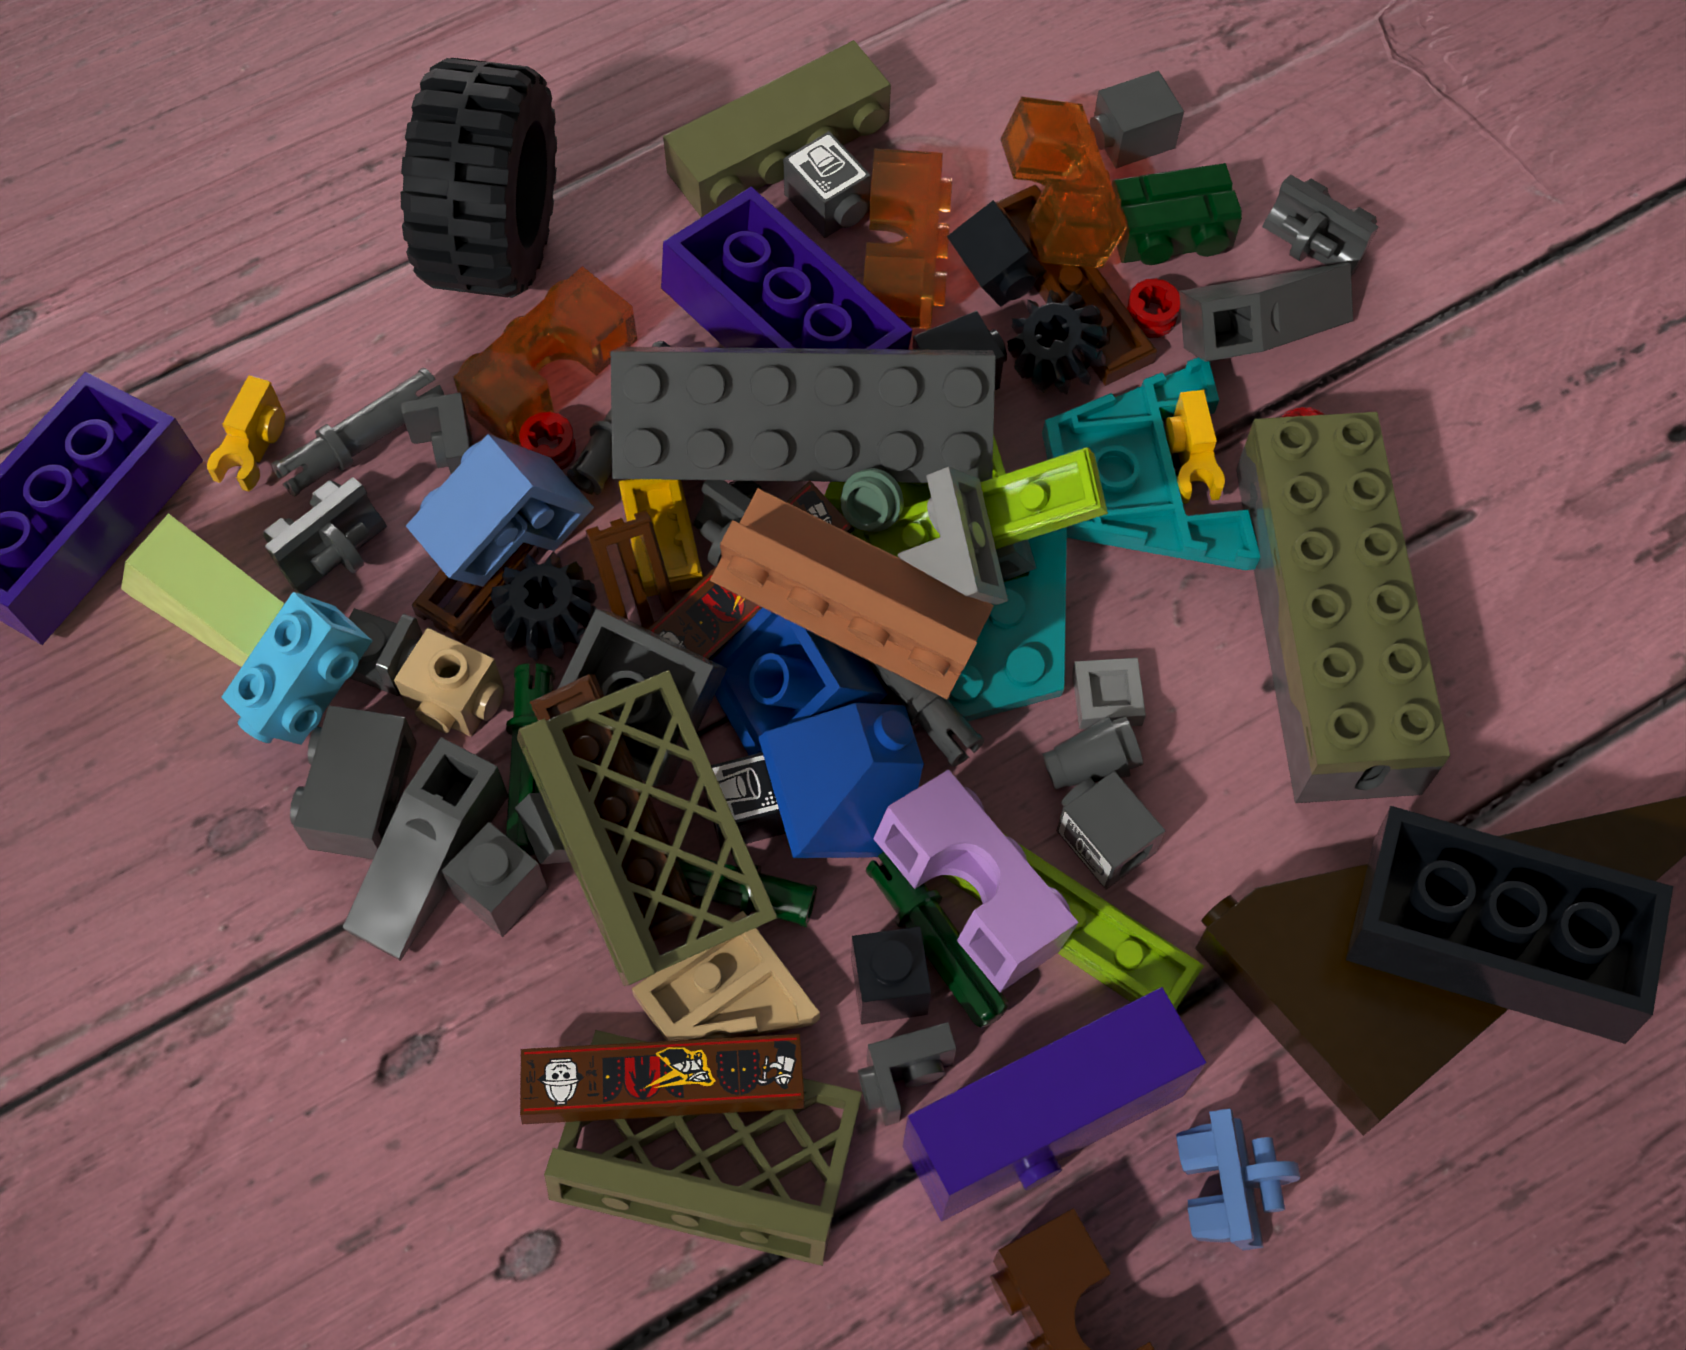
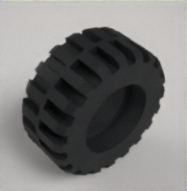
[400,57,557,298]

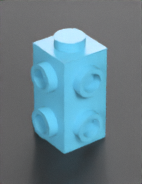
[221,592,373,745]

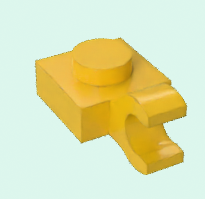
[207,375,285,492]
[1165,390,1225,504]

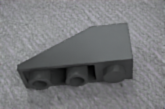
[1179,262,1353,362]
[343,737,508,961]

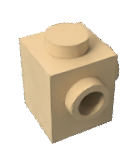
[394,628,504,737]

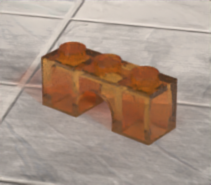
[1000,96,1127,268]
[863,149,952,329]
[453,266,638,445]

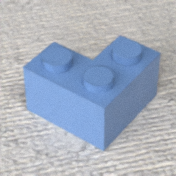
[406,434,594,587]

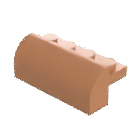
[710,488,994,700]

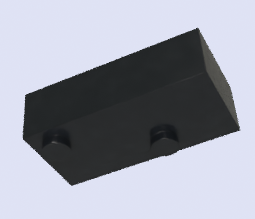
[1345,806,1673,1044]

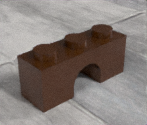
[990,1208,1155,1350]

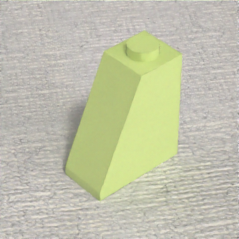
[121,513,284,667]

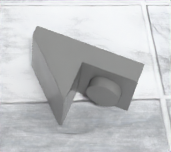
[898,466,1008,605]

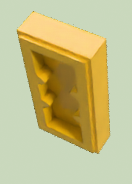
[619,479,703,597]

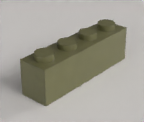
[663,40,891,217]

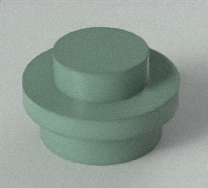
[841,468,904,532]

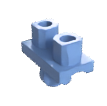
[1176,1108,1301,1251]

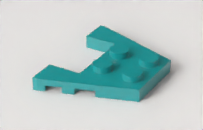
[1042,357,1261,570]
[949,527,1067,722]

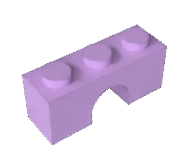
[874,769,1079,993]

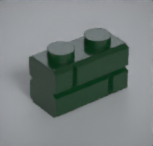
[1107,163,1242,265]

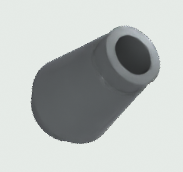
[1042,716,1144,790]

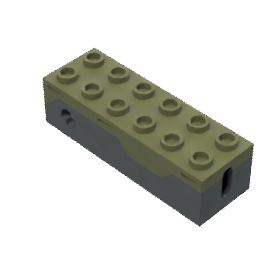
[1236,407,1450,803]

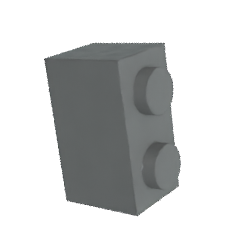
[290,705,417,859]

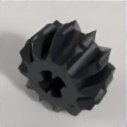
[1007,289,1110,395]
[491,551,597,662]

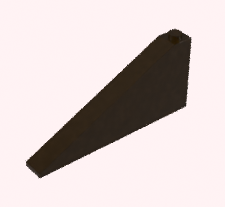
[1195,796,1686,1136]

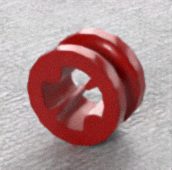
[1127,278,1180,338]
[519,411,576,470]

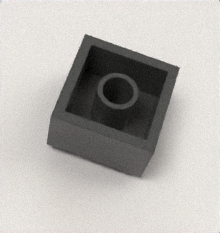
[558,609,727,786]

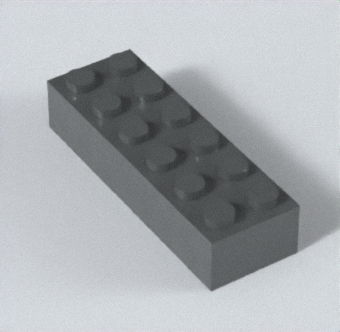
[610,346,995,483]

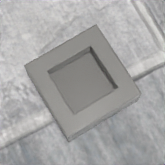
[1072,658,1146,729]

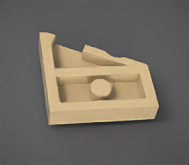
[631,911,820,1041]

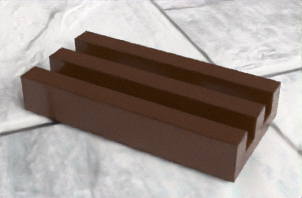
[586,510,676,629]
[412,542,539,645]

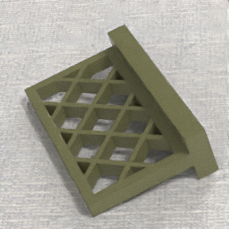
[517,670,777,986]
[544,1030,862,1266]

